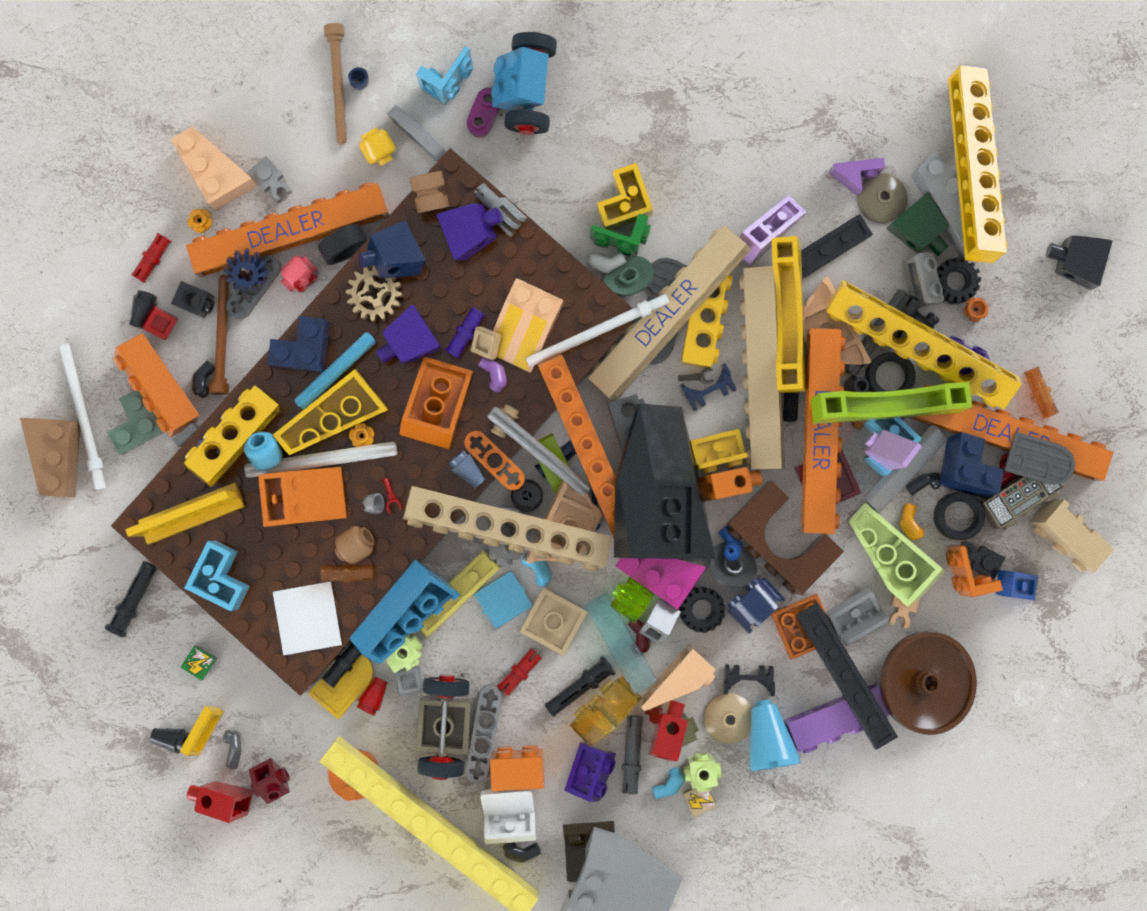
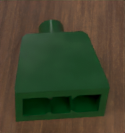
[887,192,949,256]

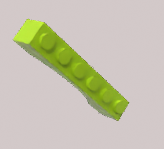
[810,382,972,424]

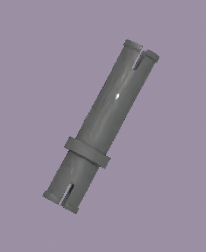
[621,715,643,794]

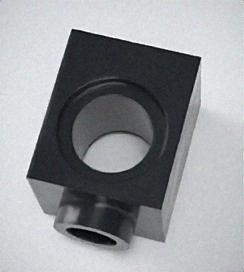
[171,281,215,319]

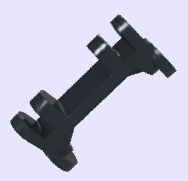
[723,664,775,696]

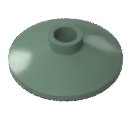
[604,256,654,296]

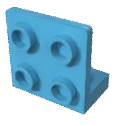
[416,46,473,105]

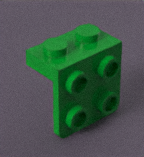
[590,214,651,256]

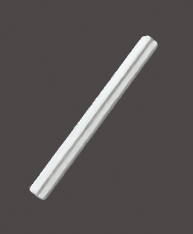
[244,442,398,478]

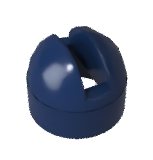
[348,67,369,90]

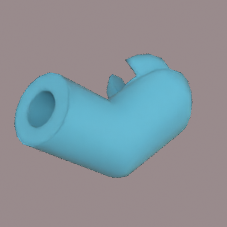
[652,767,685,799]

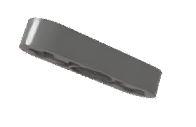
[226,255,281,319]

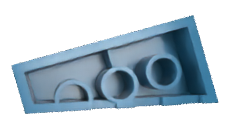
[349,559,461,664]

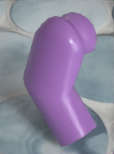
[478,357,507,392]

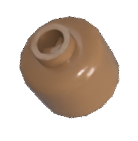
[335,526,375,564]

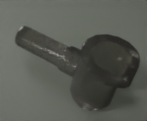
[678,368,714,384]

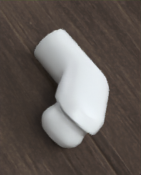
[588,252,626,274]

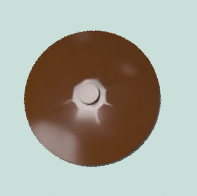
[880,631,977,735]

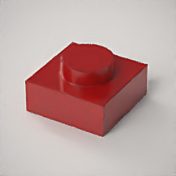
[142,305,178,341]

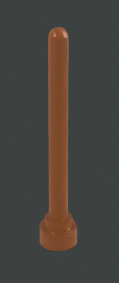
[208,275,229,395]

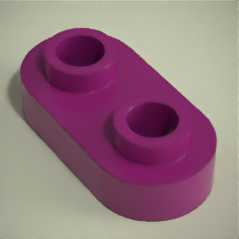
[467,88,499,138]

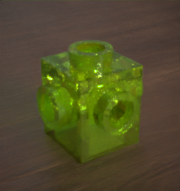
[610,577,655,623]

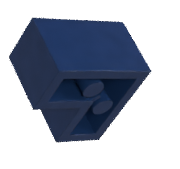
[267,316,331,373]
[939,432,1004,498]

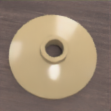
[704,693,752,744]

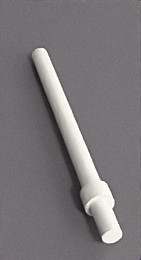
[526,294,670,367]
[59,343,106,490]

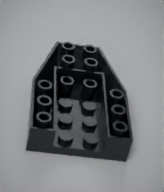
[614,404,715,559]

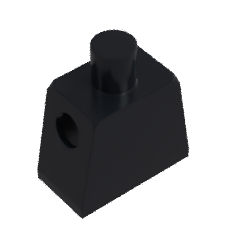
[1046,235,1113,290]

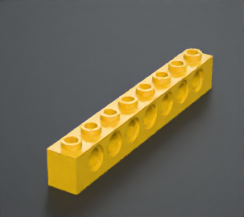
[948,65,1007,263]
[826,279,1021,409]

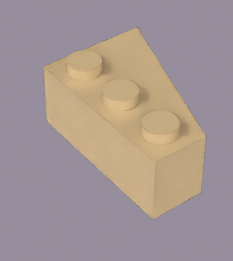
[1029,499,1114,573]

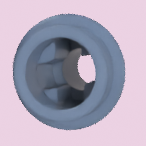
[448,450,485,489]

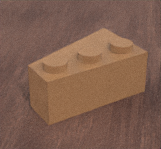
[20,418,80,497]

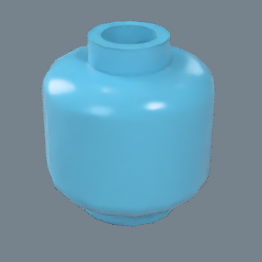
[244,432,283,471]

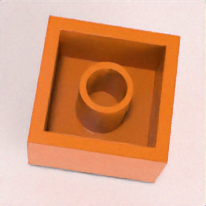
[490,745,545,791]

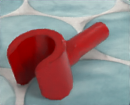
[382,478,402,514]

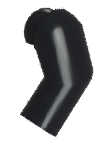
[191,360,215,398]
[905,472,941,496]

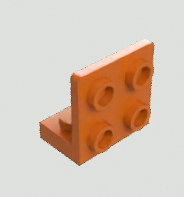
[946,545,1003,597]

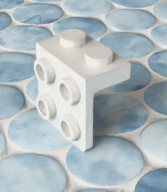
[480,788,536,845]

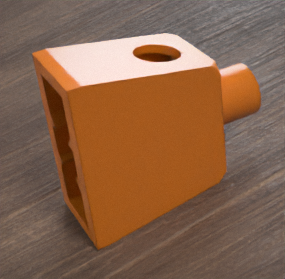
[699,467,762,502]

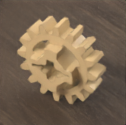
[346,266,403,322]

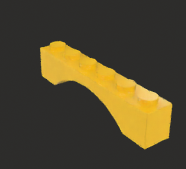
[772,236,806,393]

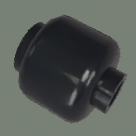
[510,479,544,512]

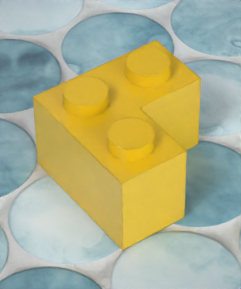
[597,163,653,231]

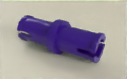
[445,307,486,359]

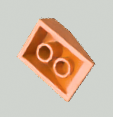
[399,356,473,449]

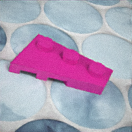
[615,558,707,609]

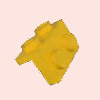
[690,429,748,473]

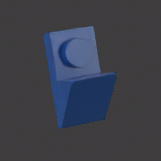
[996,570,1038,601]

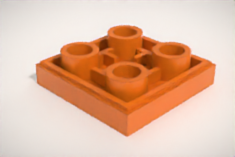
[771,593,828,660]

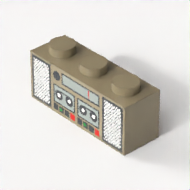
[980,476,1064,530]

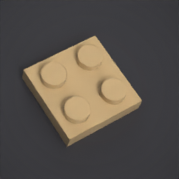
[519,587,588,656]

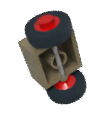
[416,674,473,780]

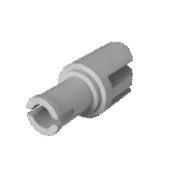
[473,183,527,237]

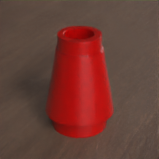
[357,676,388,716]

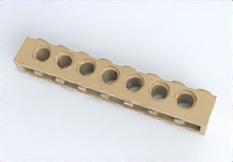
[403,486,612,572]

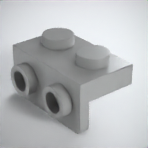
[903,252,944,309]
[825,587,889,646]

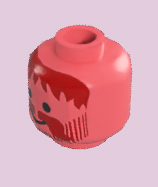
[280,255,318,293]

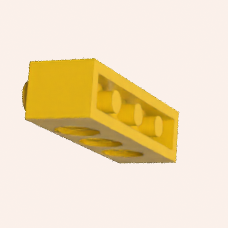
[680,275,732,369]
[184,385,280,487]

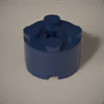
[728,576,785,634]

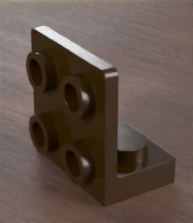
[563,821,615,882]

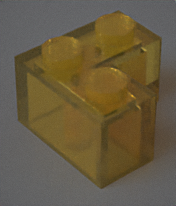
[569,676,642,747]

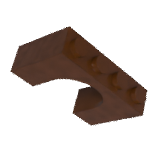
[726,481,844,595]

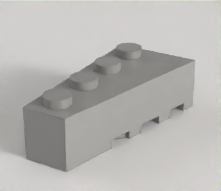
[910,151,1006,259]

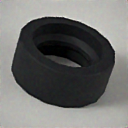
[318,224,368,265]
[865,352,916,392]
[933,492,985,540]

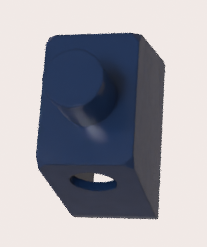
[358,221,425,279]

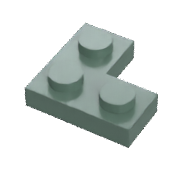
[108,391,166,455]

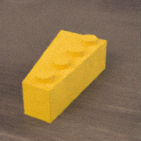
[273,369,389,455]

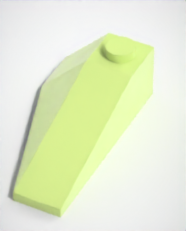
[849,503,945,607]

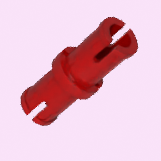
[131,232,172,283]
[497,648,543,696]

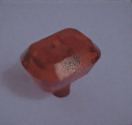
[645,705,663,725]

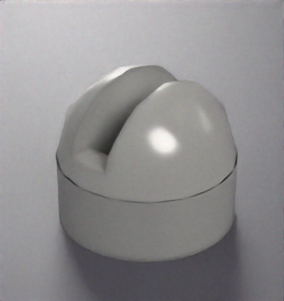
[362,493,385,514]

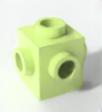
[385,634,423,673]
[684,753,721,792]

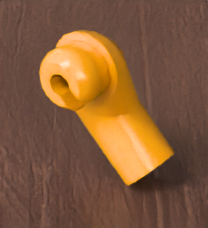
[900,503,924,540]

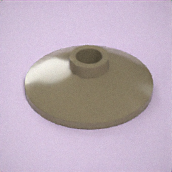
[857,173,907,223]

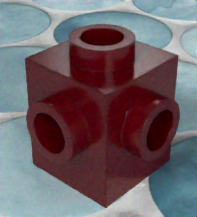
[249,758,290,804]

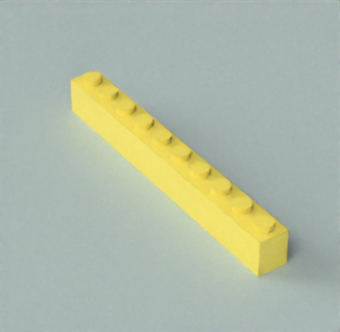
[319,736,539,911]

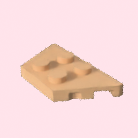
[803,276,871,365]
[525,480,603,563]

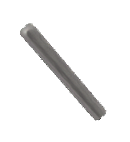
[487,407,591,496]

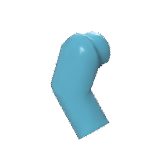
[521,553,552,587]

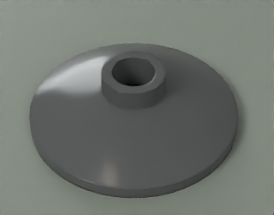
[709,542,757,588]

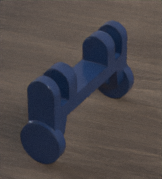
[680,363,736,411]

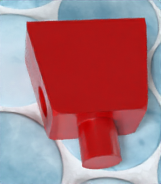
[648,700,688,762]
[186,781,253,823]

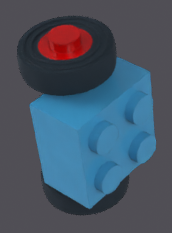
[491,32,557,135]

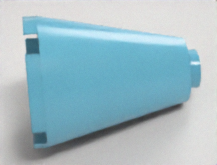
[749,700,800,772]

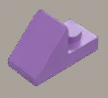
[830,158,885,195]

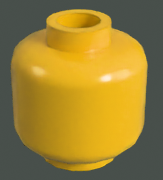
[359,127,396,167]

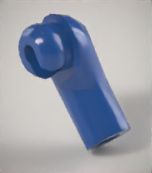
[718,525,742,561]

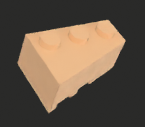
[171,127,258,210]

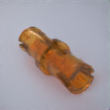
[1024,366,1059,419]
[320,563,374,584]

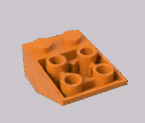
[258,467,347,527]

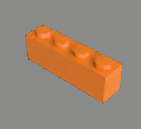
[113,333,200,437]

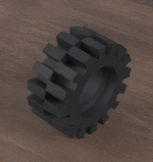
[937,257,981,305]
[679,586,726,633]

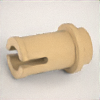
[491,404,519,439]

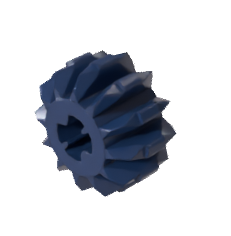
[224,248,268,293]

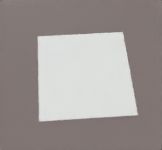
[273,581,342,655]

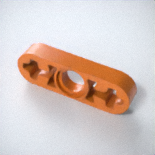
[464,431,525,490]

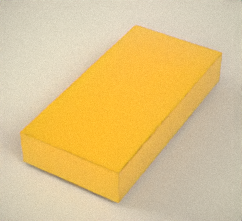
[180,706,224,756]

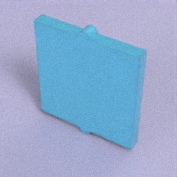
[474,571,533,629]

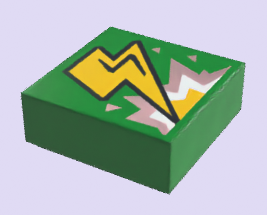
[180,645,217,681]

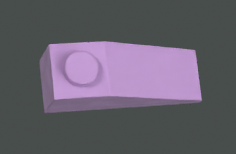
[739,195,806,266]
[864,430,922,470]

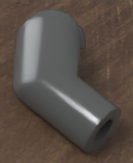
[223,730,242,769]

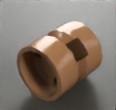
[410,171,450,213]

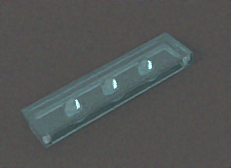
[585,593,658,695]

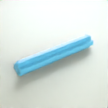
[294,332,376,410]

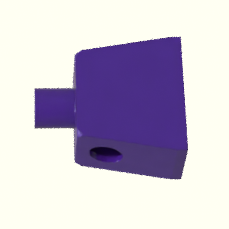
[437,204,503,261]
[376,305,442,365]

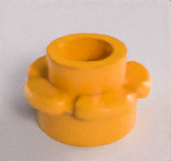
[187,209,212,233]
[349,423,375,447]

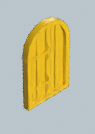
[308,655,373,720]

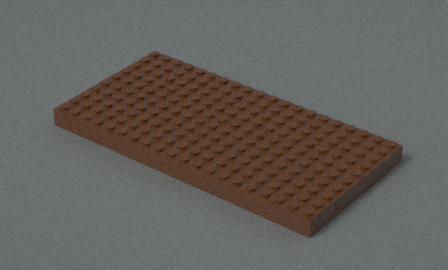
[111,148,638,696]

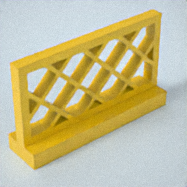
[125,483,246,544]

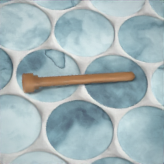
[324,23,347,145]

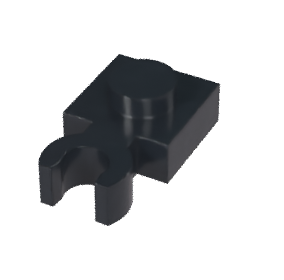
[962,541,1006,579]

